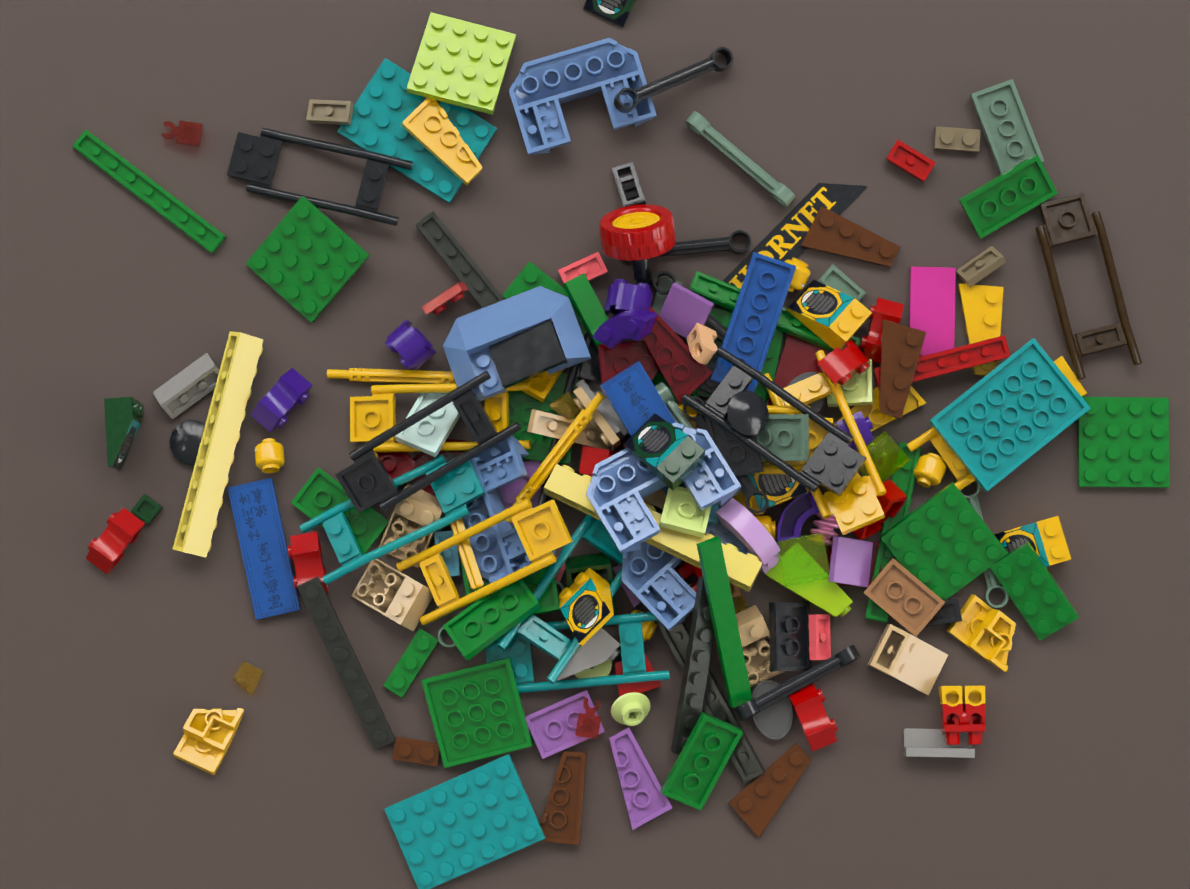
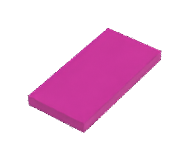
[909,267,956,357]

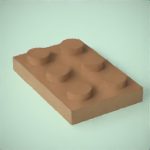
[863,558,945,637]

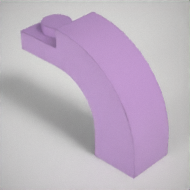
[716,498,781,574]

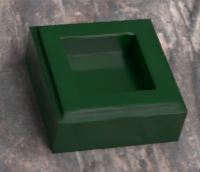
[131,493,163,525]

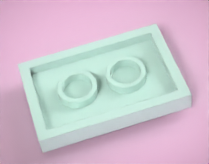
[395,393,460,457]

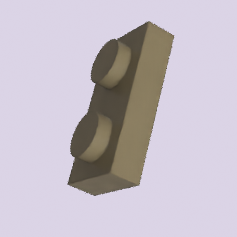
[306,99,354,125]
[934,126,981,153]
[956,246,1006,287]

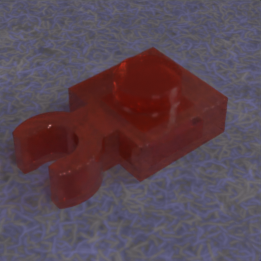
[161,120,203,147]
[575,698,601,739]

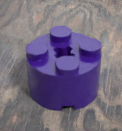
[604,279,653,317]
[385,319,437,370]

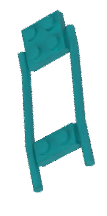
[300,455,486,585]
[497,514,623,684]
[485,612,670,693]

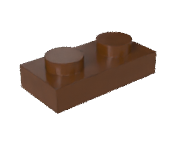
[392,737,440,766]

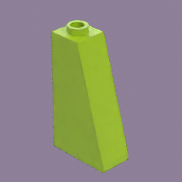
[763,542,853,617]

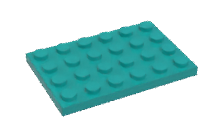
[337,58,497,204]
[929,338,1091,492]
[384,754,546,889]

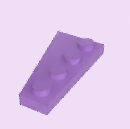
[609,727,672,830]

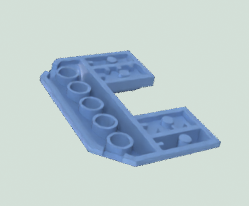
[509,38,657,155]
[443,286,591,401]
[586,422,741,553]
[454,435,556,583]
[622,500,751,631]

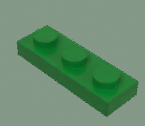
[383,628,439,698]

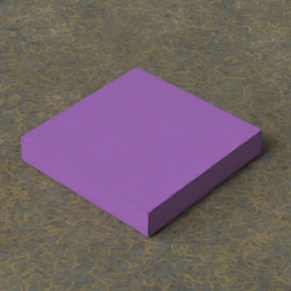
[659,283,714,339]
[828,536,873,587]

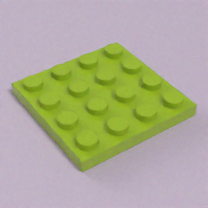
[406,12,516,115]

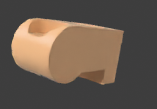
[687,323,718,365]

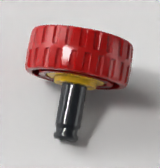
[599,204,676,287]

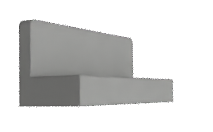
[153,353,219,420]
[576,379,629,440]
[903,728,975,758]

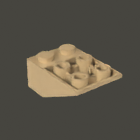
[378,483,444,568]
[351,559,433,631]
[736,605,785,688]
[867,624,948,695]

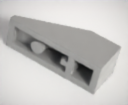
[557,627,621,680]

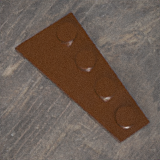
[800,206,901,268]
[878,319,926,419]
[728,743,811,837]
[540,751,587,845]

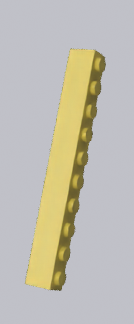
[173,331,263,558]
[544,464,762,592]

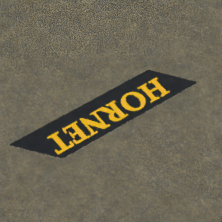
[723,183,867,289]

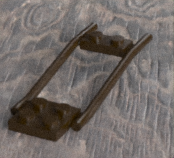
[1035,193,1142,380]

